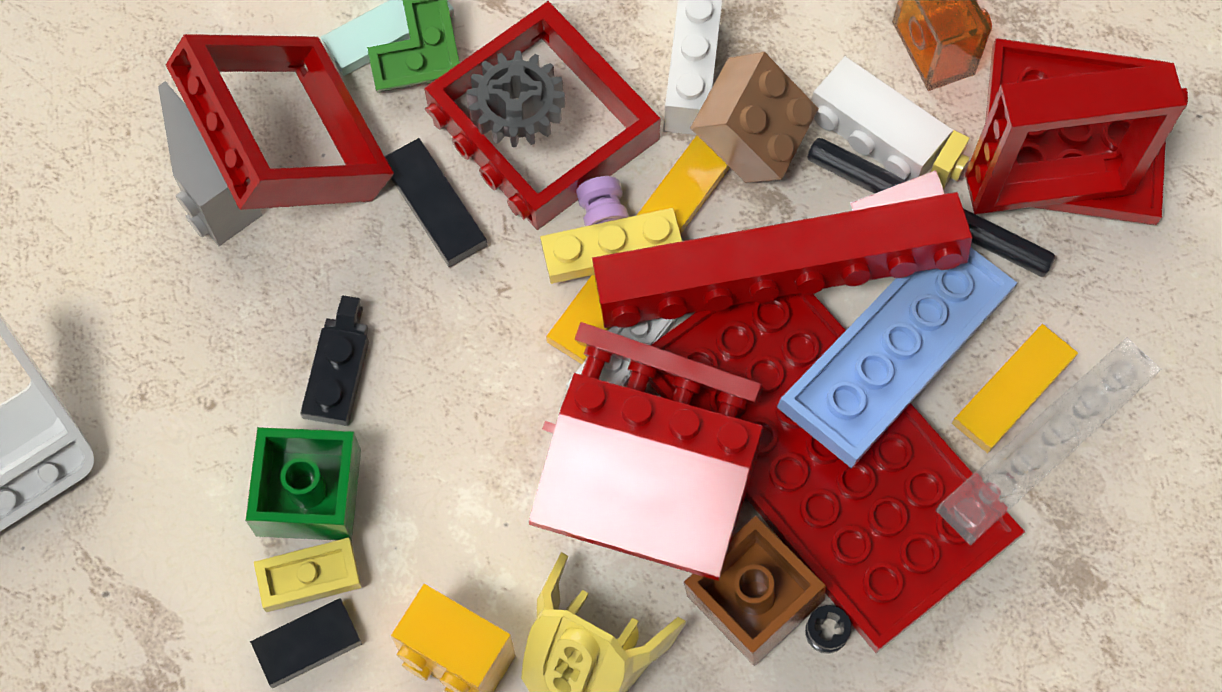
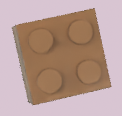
[690,52,819,183]

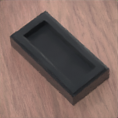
[250,598,362,689]

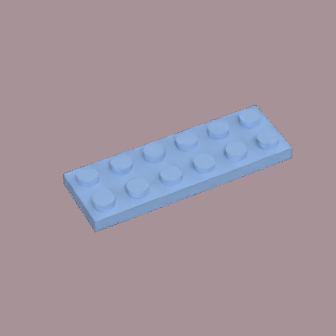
[777,247,1017,468]

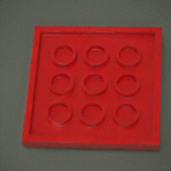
[985,38,1170,225]

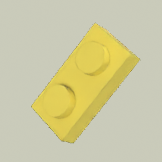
[254,537,362,613]

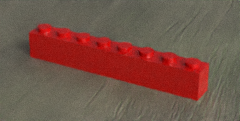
[592,192,972,328]

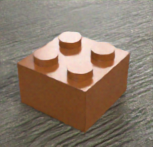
[684,516,825,666]

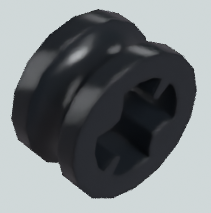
[805,605,851,654]

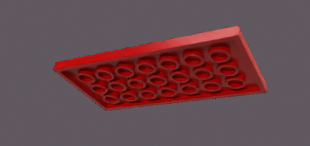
[648,293,1025,653]

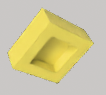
[931,130,970,190]

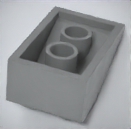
[158,81,262,246]

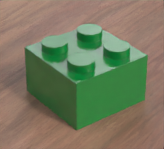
[245,427,361,541]

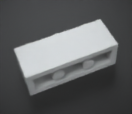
[664,0,722,135]
[811,56,953,181]

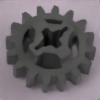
[467,51,565,147]

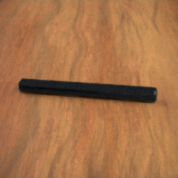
[807,138,1055,277]

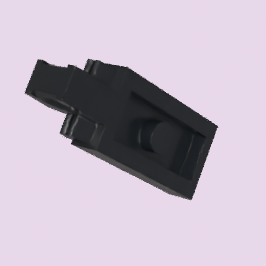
[300,295,369,426]

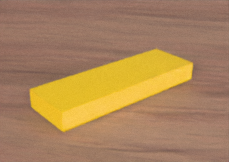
[951,324,1078,454]

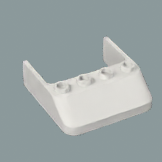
[0,313,94,531]

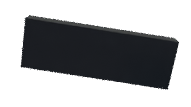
[384,138,488,267]

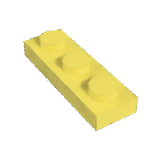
[540,208,682,284]

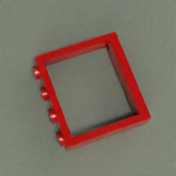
[424,1,661,230]
[165,34,394,210]
[965,63,1188,214]

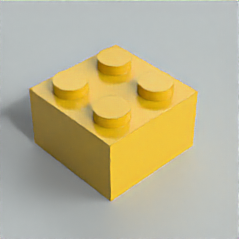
[391,584,516,692]

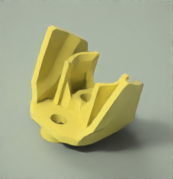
[521,552,686,692]

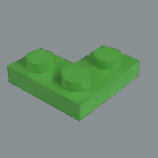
[367,0,460,93]

